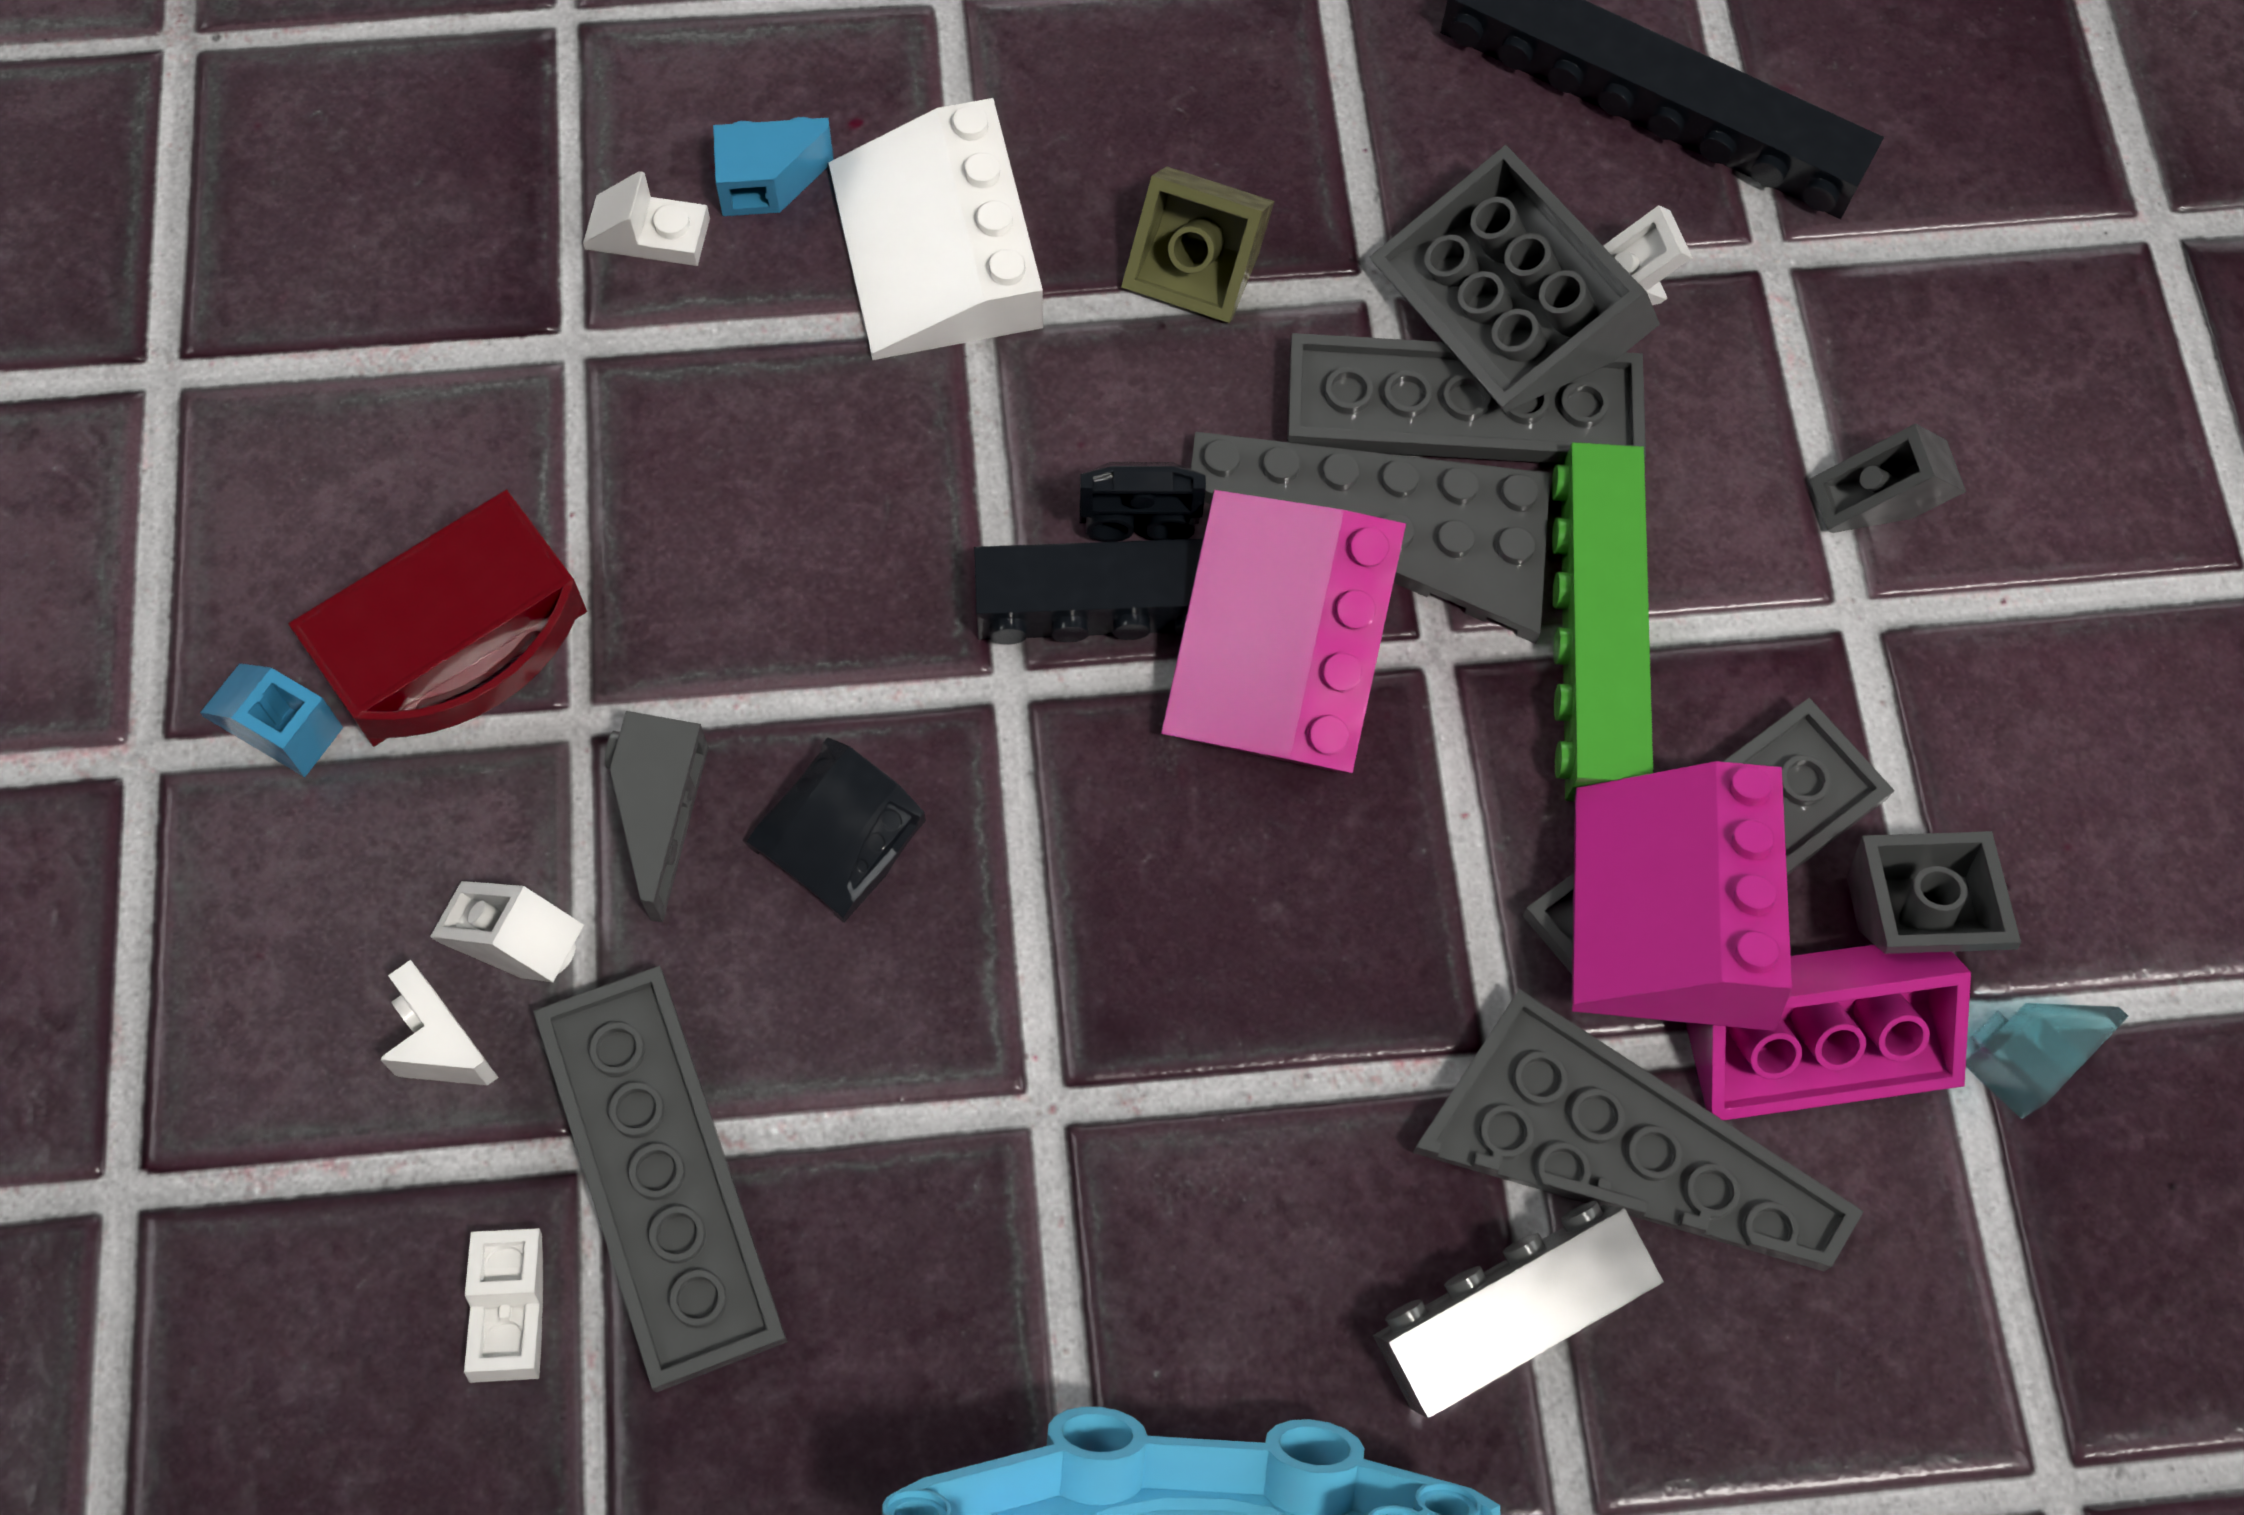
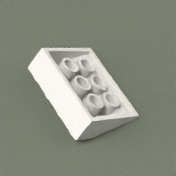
[828,98,1043,360]

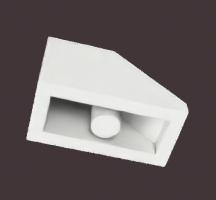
[430,881,584,982]

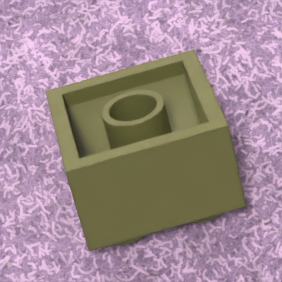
[1121,166,1275,323]

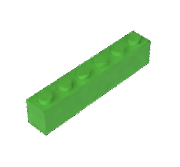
[1551,442,1653,801]

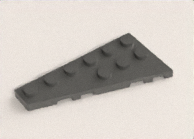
[1191,432,1550,644]
[1413,989,1864,1272]

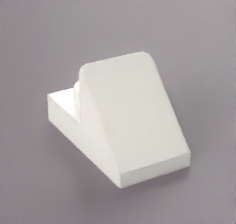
[583,172,710,266]
[1603,205,1693,306]
[381,960,499,1086]

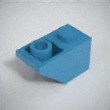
[713,117,834,216]
[200,663,343,777]

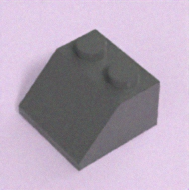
[1847,831,2021,954]

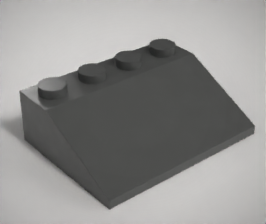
[1370,145,1660,412]

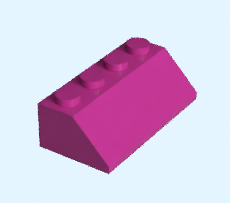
[1686,945,1971,1120]

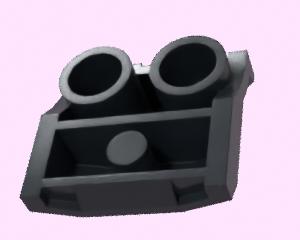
[1079,462,1206,542]
[747,737,926,923]

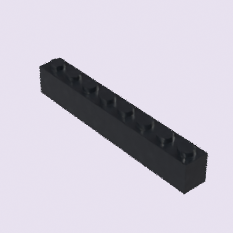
[1440,0,1884,219]

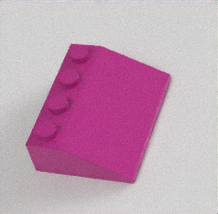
[1161,490,1406,774]
[1572,761,1792,1031]

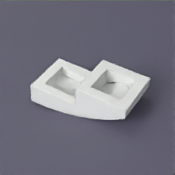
[464,1228,543,1383]

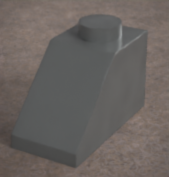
[1810,423,1966,533]

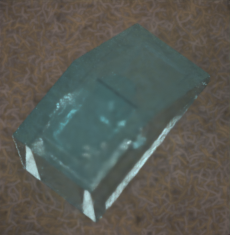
[1966,1003,2129,1119]

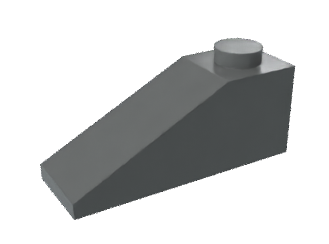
[605,711,709,923]

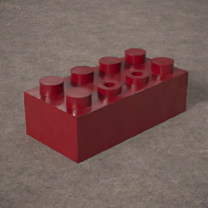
[288,489,587,747]

